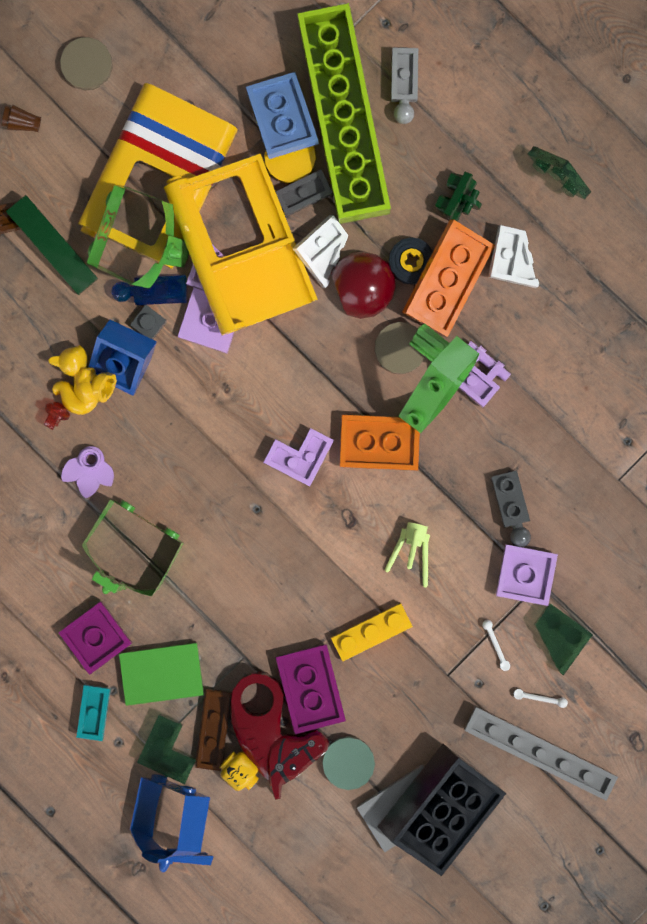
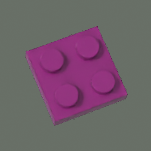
[59,601,133,675]

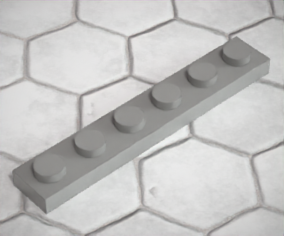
[464,706,618,801]

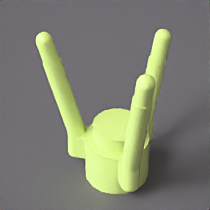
[385,522,430,587]

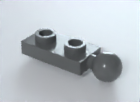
[491,470,531,547]

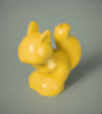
[48,345,117,415]

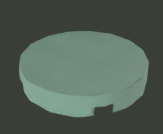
[323,736,375,790]

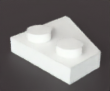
[292,215,348,288]
[488,225,539,288]

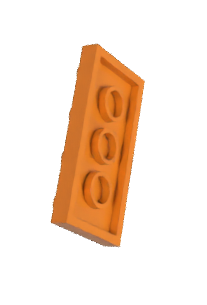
[402,220,495,337]

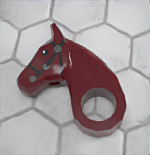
[231,671,329,800]

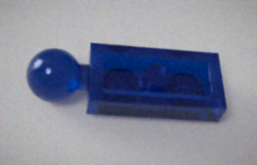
[111,275,187,305]

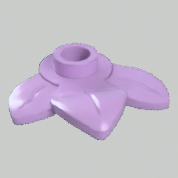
[61,446,114,498]

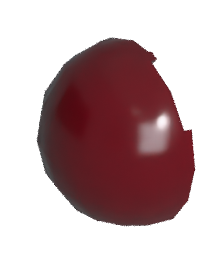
[331,251,396,319]

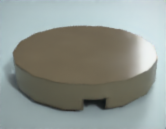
[60,37,113,91]
[374,322,425,374]

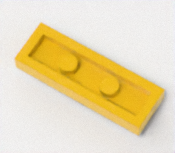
[331,603,413,662]

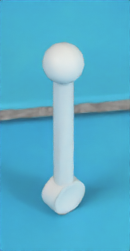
[482,620,510,671]
[513,689,568,708]

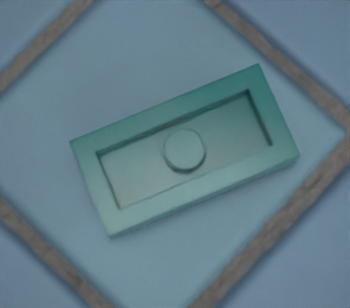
[76,684,111,741]

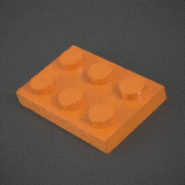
[340,415,420,471]

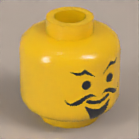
[220,751,259,791]

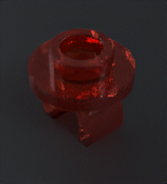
[44,402,70,430]

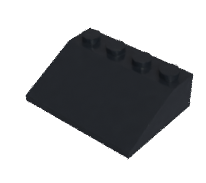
[377,744,507,876]

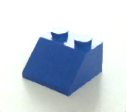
[89,320,157,396]

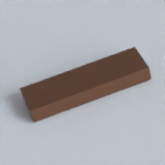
[195,689,232,771]

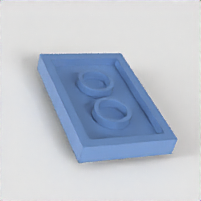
[246,72,319,159]

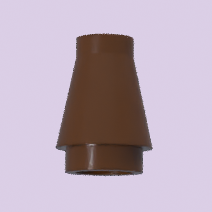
[1,105,42,132]

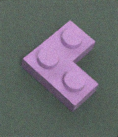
[263,428,334,486]

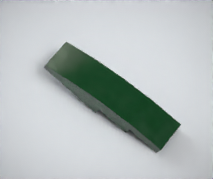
[6,195,98,295]

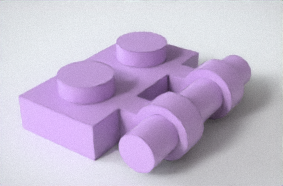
[459,341,511,408]

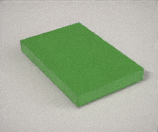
[119,643,204,706]

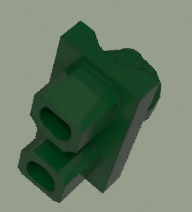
[435,171,482,222]

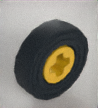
[388,237,433,285]

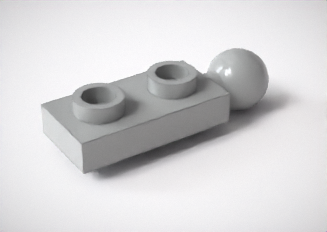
[391,48,418,124]

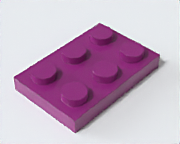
[276,644,346,734]

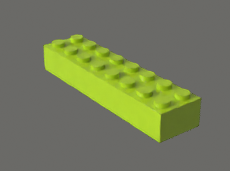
[298,3,391,224]

